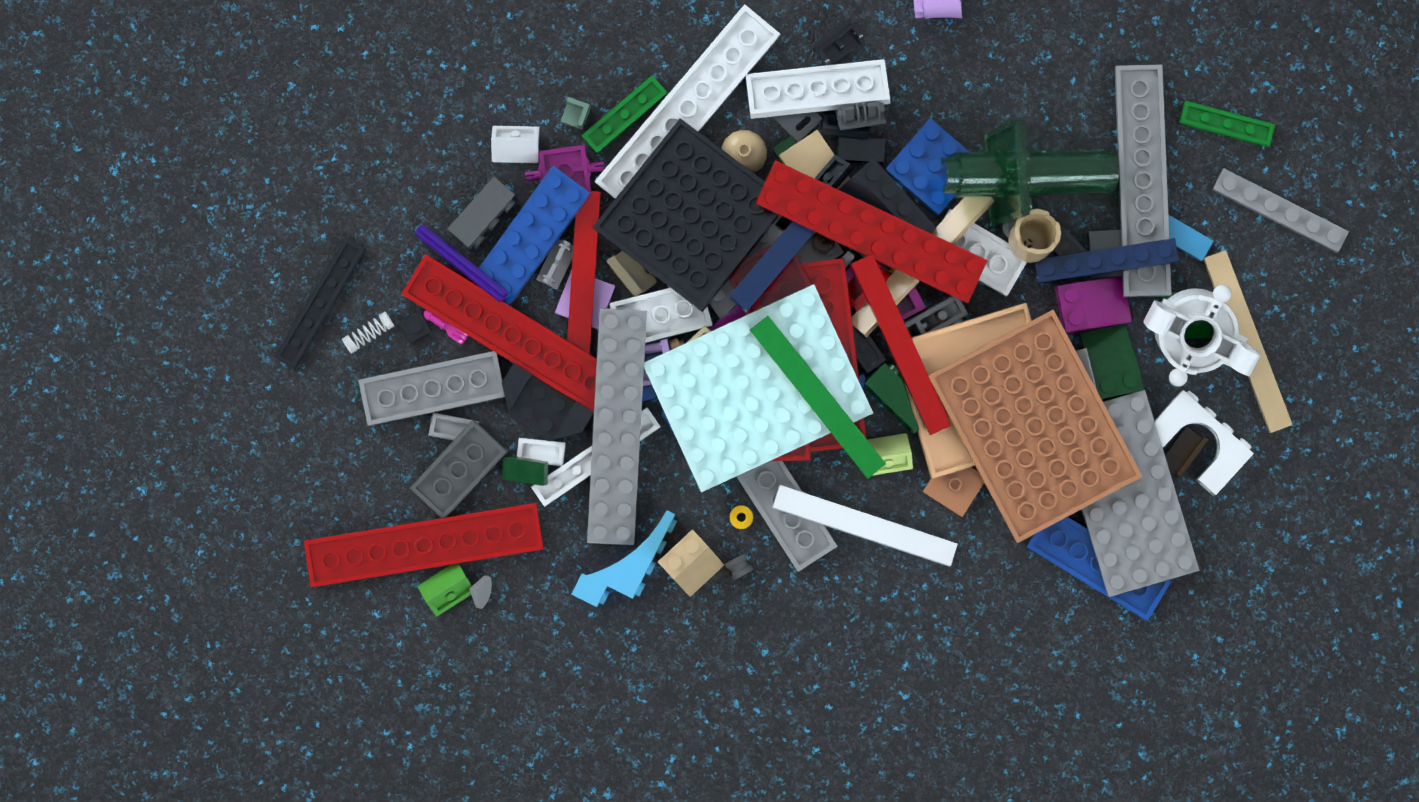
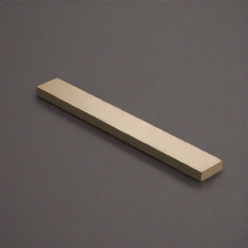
[852,185,994,338]
[1203,250,1293,433]

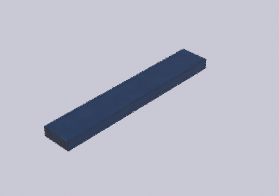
[728,221,814,312]

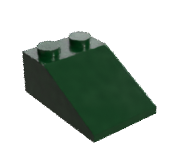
[1079,323,1144,400]
[864,363,919,435]

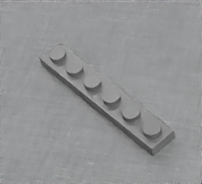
[1212,168,1349,253]

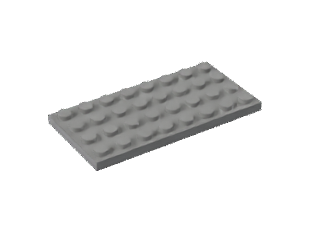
[1082,390,1200,597]

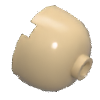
[721,130,767,174]

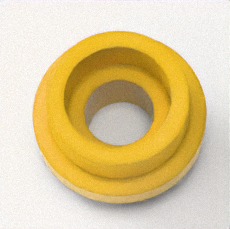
[730,506,753,529]

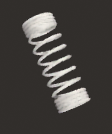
[342,311,394,354]

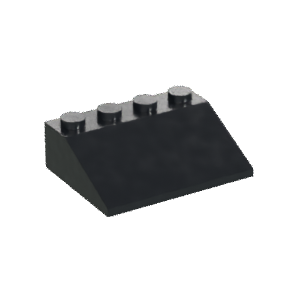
[839,158,936,271]

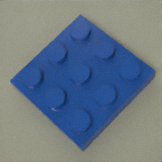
[885,118,983,217]

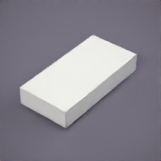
[517,438,566,466]

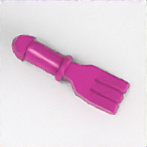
[423,310,468,345]

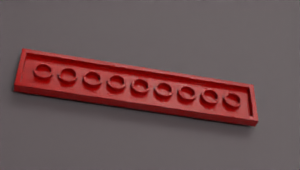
[755,160,988,303]
[402,254,597,412]
[304,503,544,587]

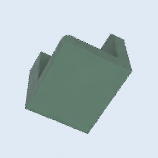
[561,97,591,130]

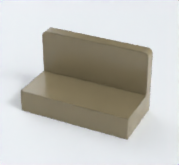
[606,251,657,297]

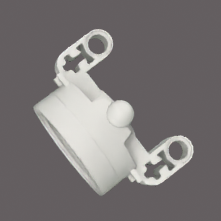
[1143,285,1261,387]

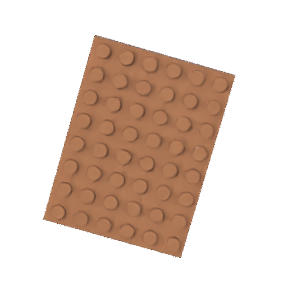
[928,310,1143,543]

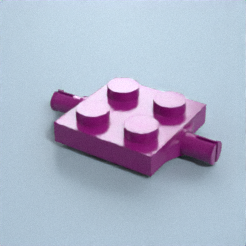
[525,145,605,191]

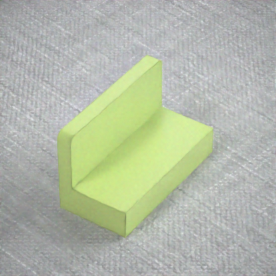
[868,433,913,475]

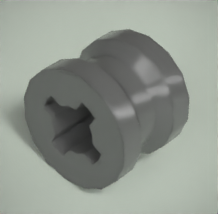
[724,553,753,581]

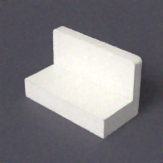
[491,126,539,163]

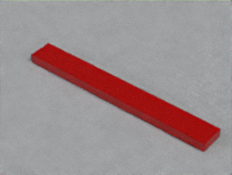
[567,191,601,354]
[850,254,951,435]

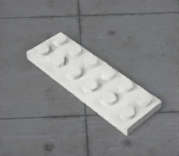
[746,59,890,119]

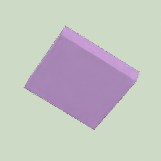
[555,270,615,330]

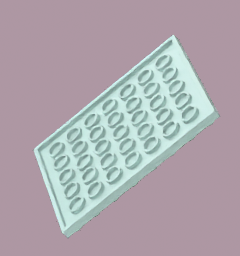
[644,284,873,492]

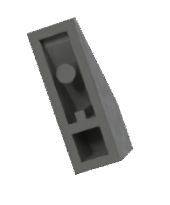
[904,296,968,337]

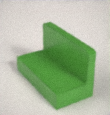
[418,563,473,617]

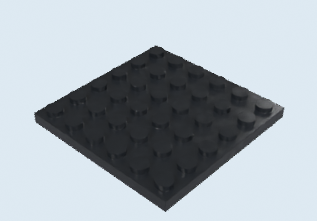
[593,118,780,312]

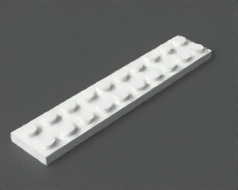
[595,4,780,199]

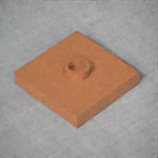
[923,467,984,517]

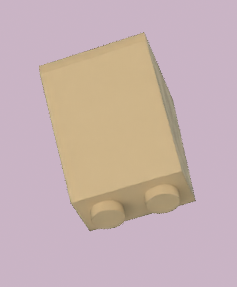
[658,529,724,597]

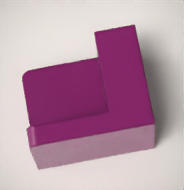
[897,287,926,321]

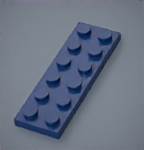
[479,166,591,306]
[1026,517,1171,621]

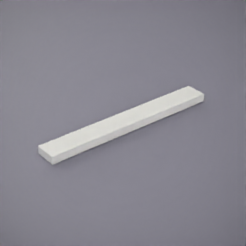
[772,485,957,567]

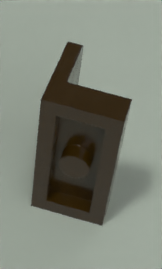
[1165,427,1208,478]

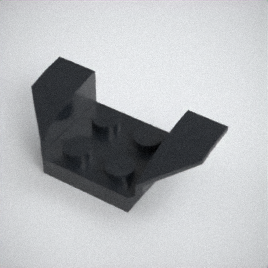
[502,363,594,441]

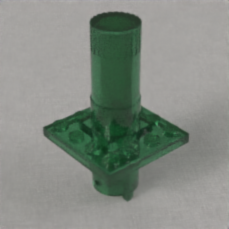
[941,120,1119,227]

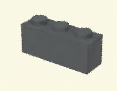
[448,177,516,249]

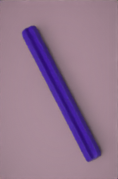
[415,225,508,302]

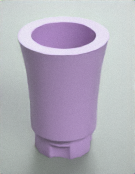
[914,0,962,19]

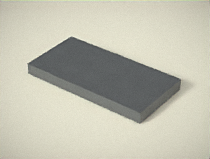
[410,419,508,518]

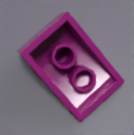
[1054,276,1132,334]

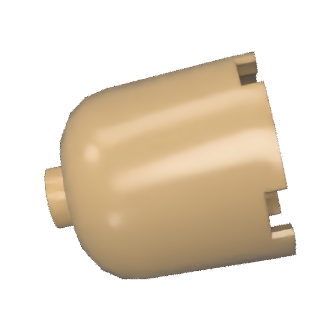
[1008,209,1061,263]

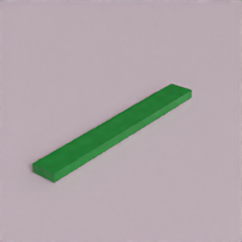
[750,315,886,479]

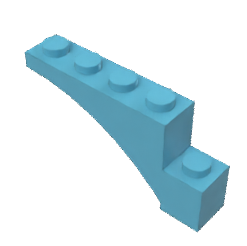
[572,510,677,607]

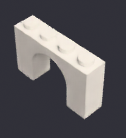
[1154,390,1254,496]

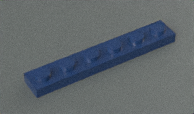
[1035,238,1179,284]

